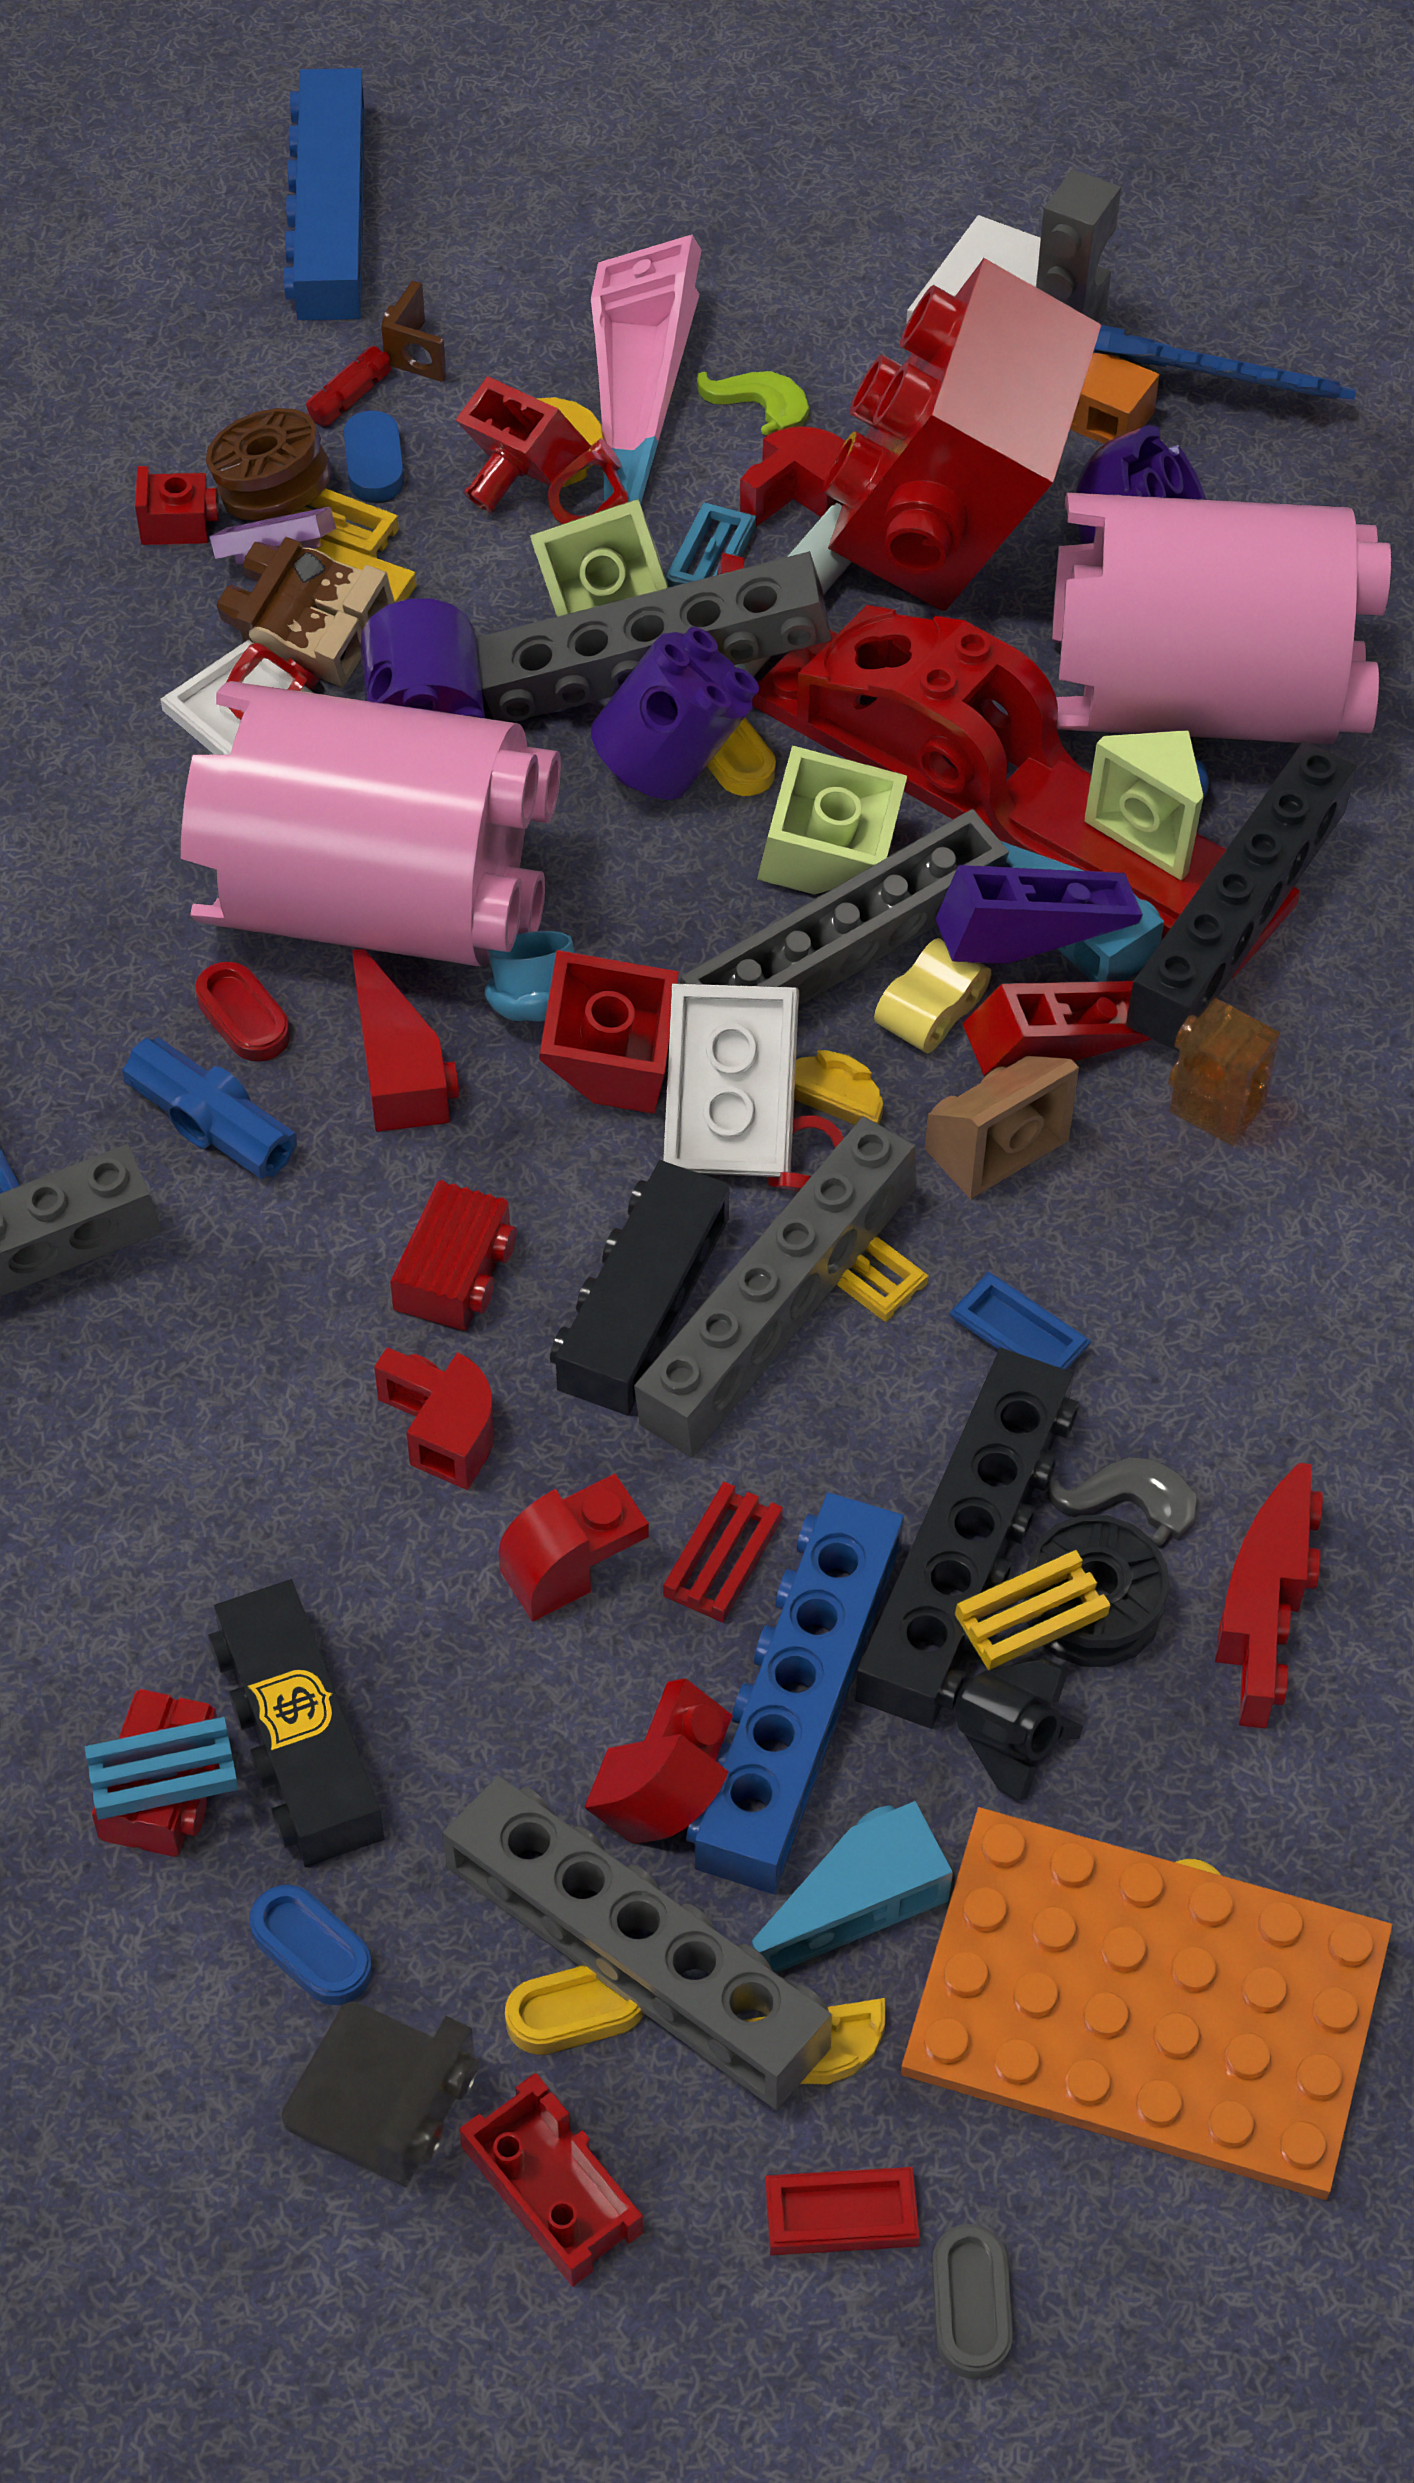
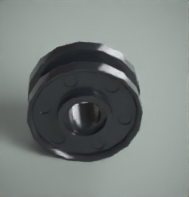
[1023,1515,1169,1667]

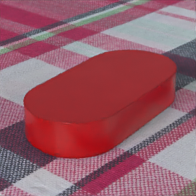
[195,962,290,1061]

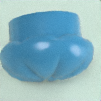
[485,931,575,1022]

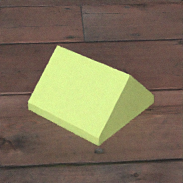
[530,499,668,617]
[1084,730,1204,881]

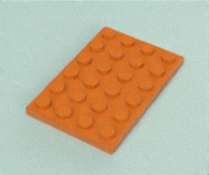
[901,1807,1393,2201]

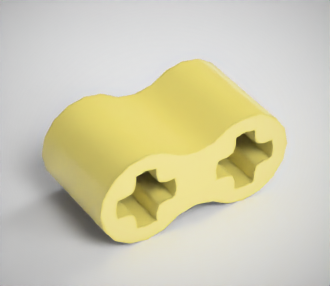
[874,938,991,1054]

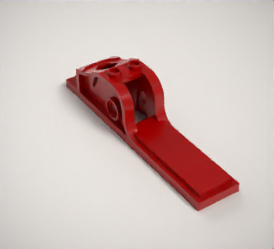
[752,605,1301,978]

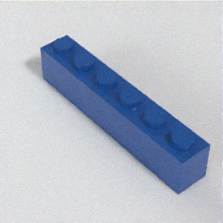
[284,68,365,320]

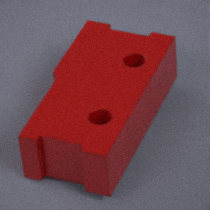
[459,2072,643,2287]

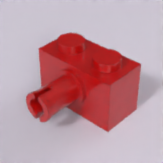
[455,376,592,514]

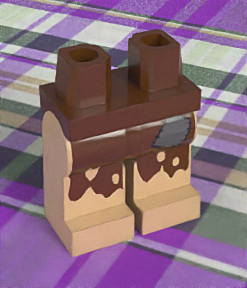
[217,537,395,688]

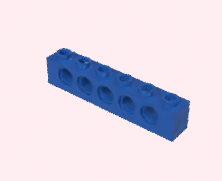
[686,1492,904,1895]

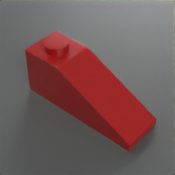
[352,949,459,1132]
[962,981,1152,1076]

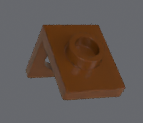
[381,280,446,382]

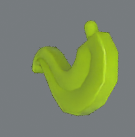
[697,371,810,435]

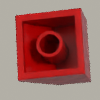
[539,950,679,1114]

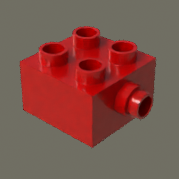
[822,258,1101,611]

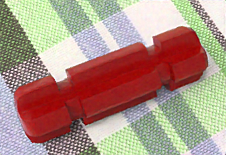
[306,346,391,427]

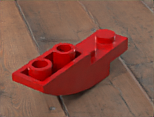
[1215,1463,1323,1729]

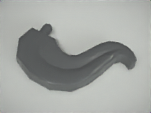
[1047,1457,1197,1546]

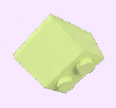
[757,745,907,895]

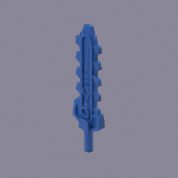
[1093,325,1357,400]

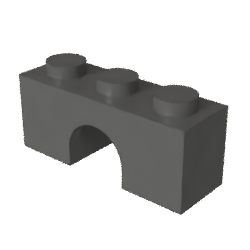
[1036,169,1121,322]

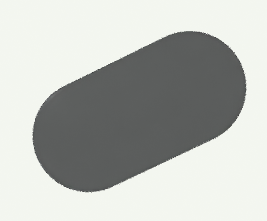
[932,2224,1013,2379]

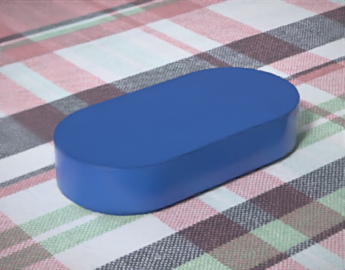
[344,410,404,502]
[250,1885,372,2005]

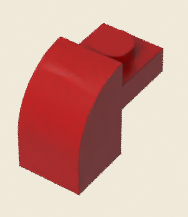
[740,427,845,527]
[374,1347,494,1490]
[498,1473,649,1622]
[584,1678,733,1844]

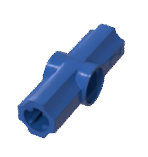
[122,1037,297,1179]

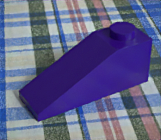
[936,865,1143,964]

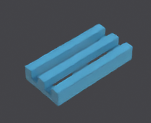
[665,502,756,588]
[84,1717,239,1820]

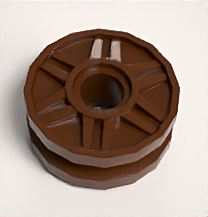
[205,408,332,521]

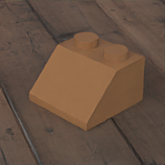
[925,1056,1079,1199]

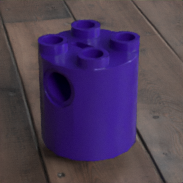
[361,598,485,718]
[591,627,759,800]

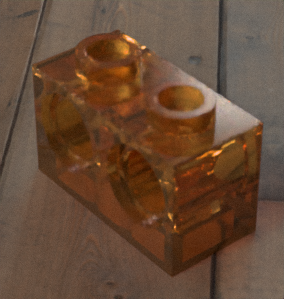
[1168,998,1280,1147]

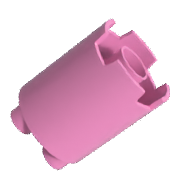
[1052,493,1391,745]
[181,681,561,967]

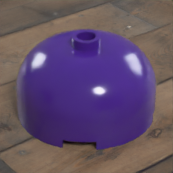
[1075,425,1207,544]

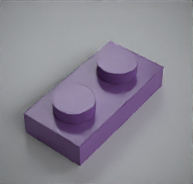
[210,506,336,564]

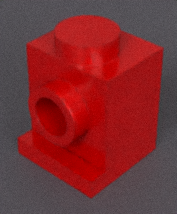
[135,466,219,545]

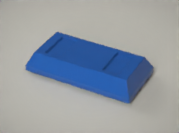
[949,1271,1091,1370]

